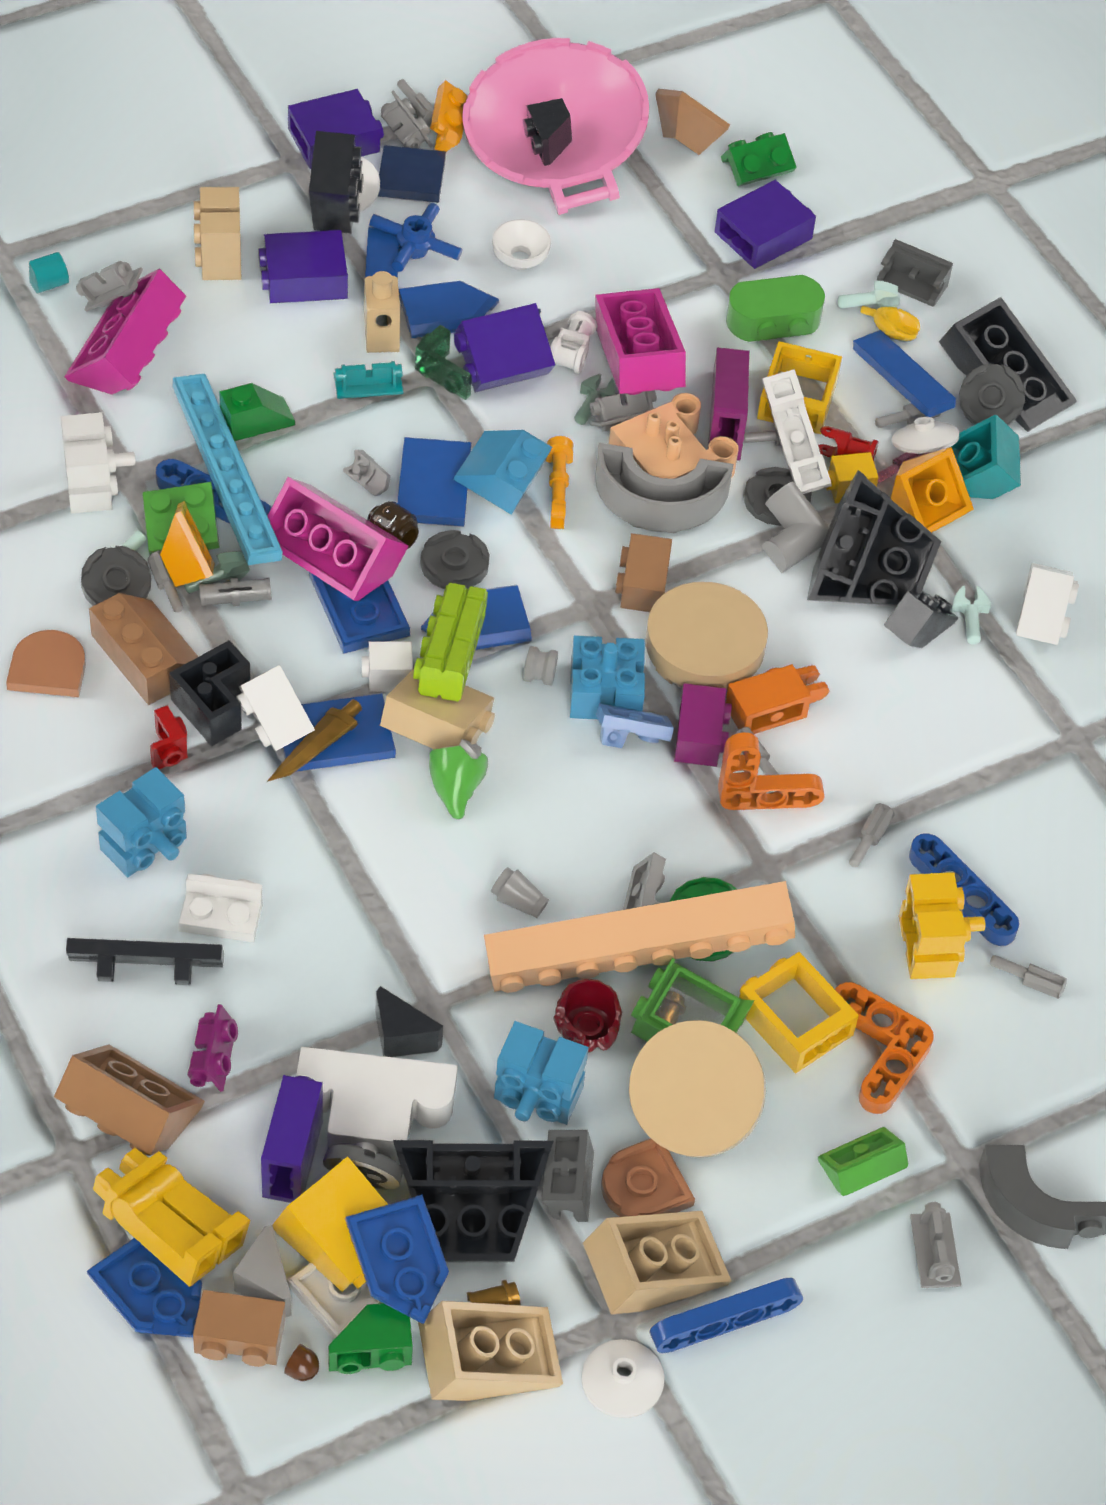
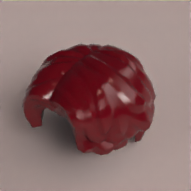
[553,979,623,1053]

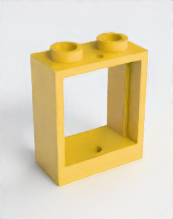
[757,341,842,434]
[739,952,859,1074]

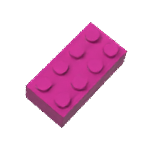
[595,288,686,395]

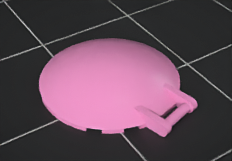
[463,38,649,215]

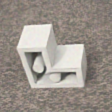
[1016,563,1079,645]
[236,665,315,751]

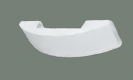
[762,369,832,494]

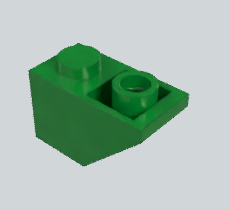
[328,1303,413,1374]

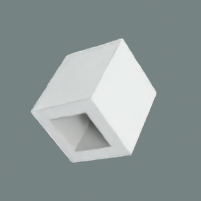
[362,641,413,692]

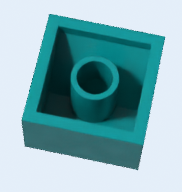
[951,414,1021,499]

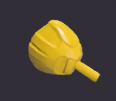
[860,306,920,341]

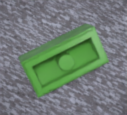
[818,1127,908,1196]

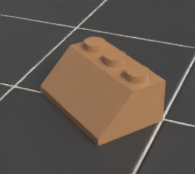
[89,593,198,705]
[54,1044,205,1155]

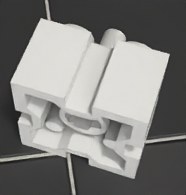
[60,412,136,514]

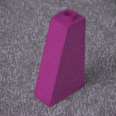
[708,347,750,461]

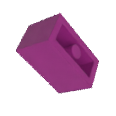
[674,683,732,767]

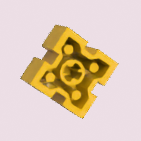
[898,873,985,979]

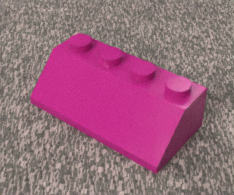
[64,268,186,395]
[267,477,408,601]

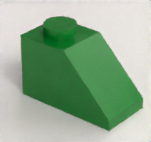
[220,383,295,441]

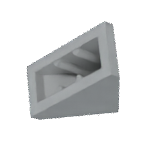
[233,1225,292,1317]

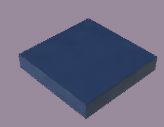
[378,145,446,203]

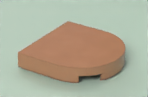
[6,630,86,697]
[601,1138,695,1217]

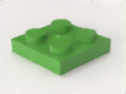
[143,482,220,555]

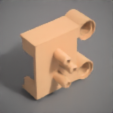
[609,393,738,479]

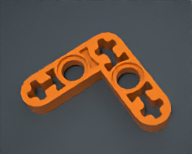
[718,732,825,810]
[835,982,934,1114]

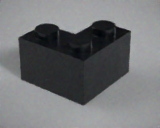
[169,640,251,747]

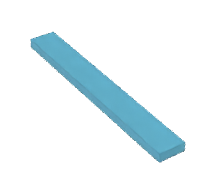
[172,374,283,566]

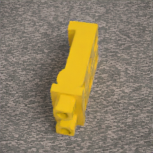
[93,1148,250,1287]

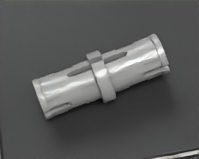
[199,578,272,607]

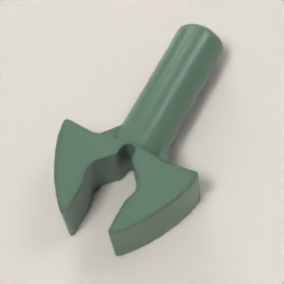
[574,374,615,425]
[184,551,250,594]

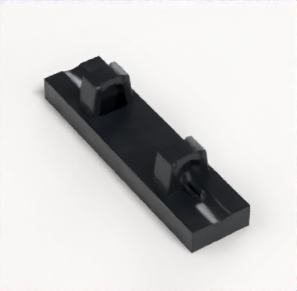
[66,938,224,985]

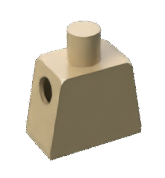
[364,271,400,353]

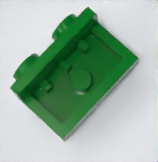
[721,132,797,187]

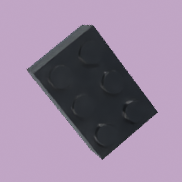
[309,131,364,234]

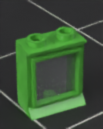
[631,958,755,1042]

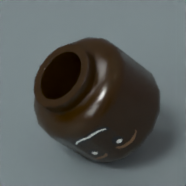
[367,501,419,549]

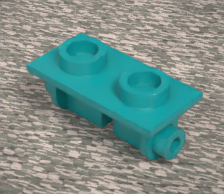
[333,361,404,399]

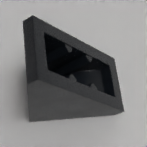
[375,986,443,1057]

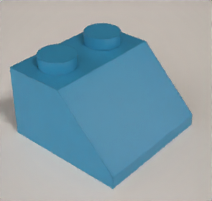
[453,430,552,515]

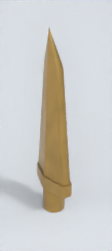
[267,699,362,782]

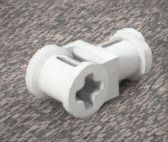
[550,311,597,374]

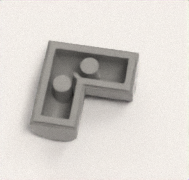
[761,481,829,573]

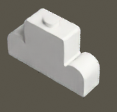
[296,1047,458,1162]

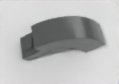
[979,1145,1106,1249]

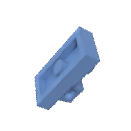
[596,703,674,748]

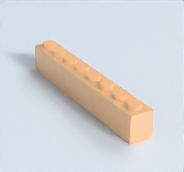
[484,881,795,993]

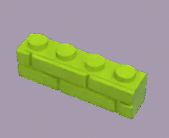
[413,583,488,702]

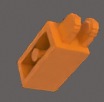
[725,664,830,734]

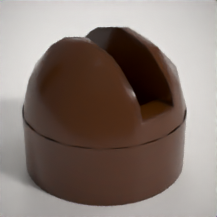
[284,1344,319,1381]

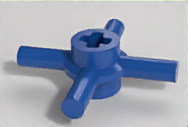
[369,203,463,272]

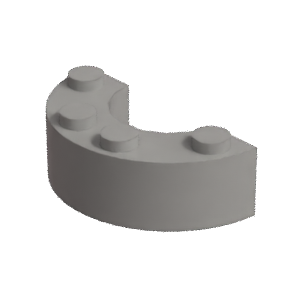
[595,443,734,533]

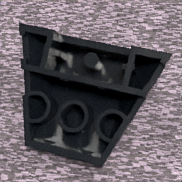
[807,470,941,605]
[393,1140,554,1262]

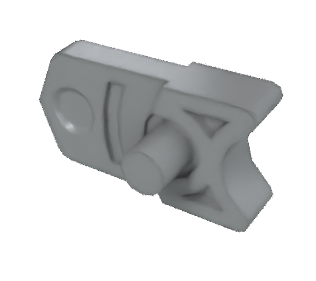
[343,450,391,496]

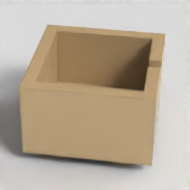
[194,187,241,280]

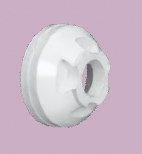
[492,219,551,270]

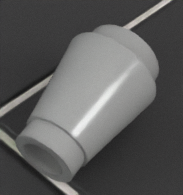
[491,867,549,918]

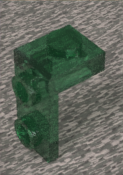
[415,325,472,400]

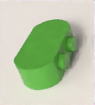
[726,275,825,342]

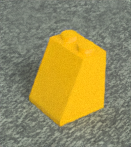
[273,1156,388,1292]

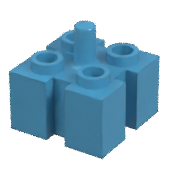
[570,635,645,720]
[96,767,187,878]
[494,1021,589,1125]

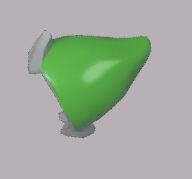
[429,739,488,819]

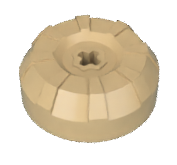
[645,582,768,690]
[629,1020,766,1158]

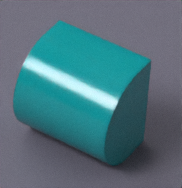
[29,252,69,294]

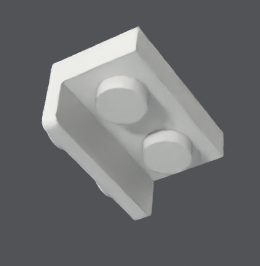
[179,874,263,943]

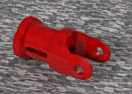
[818,426,879,461]

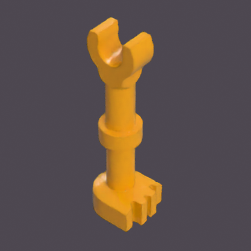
[546,436,574,529]

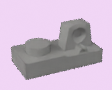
[623,852,666,910]

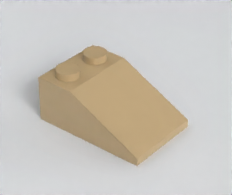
[583,1211,731,1315]
[418,1301,563,1401]

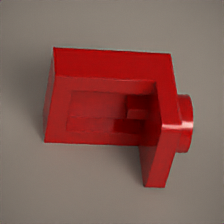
[150,705,188,769]

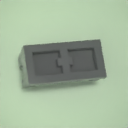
[877,239,953,307]
[542,1130,594,1222]

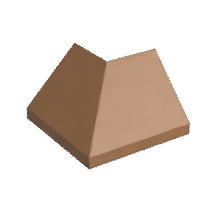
[655,88,730,155]

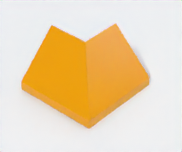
[891,447,974,533]
[160,501,215,587]

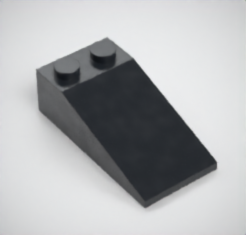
[939,297,1077,432]

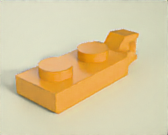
[430,80,468,152]

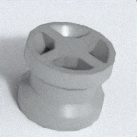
[524,646,558,686]

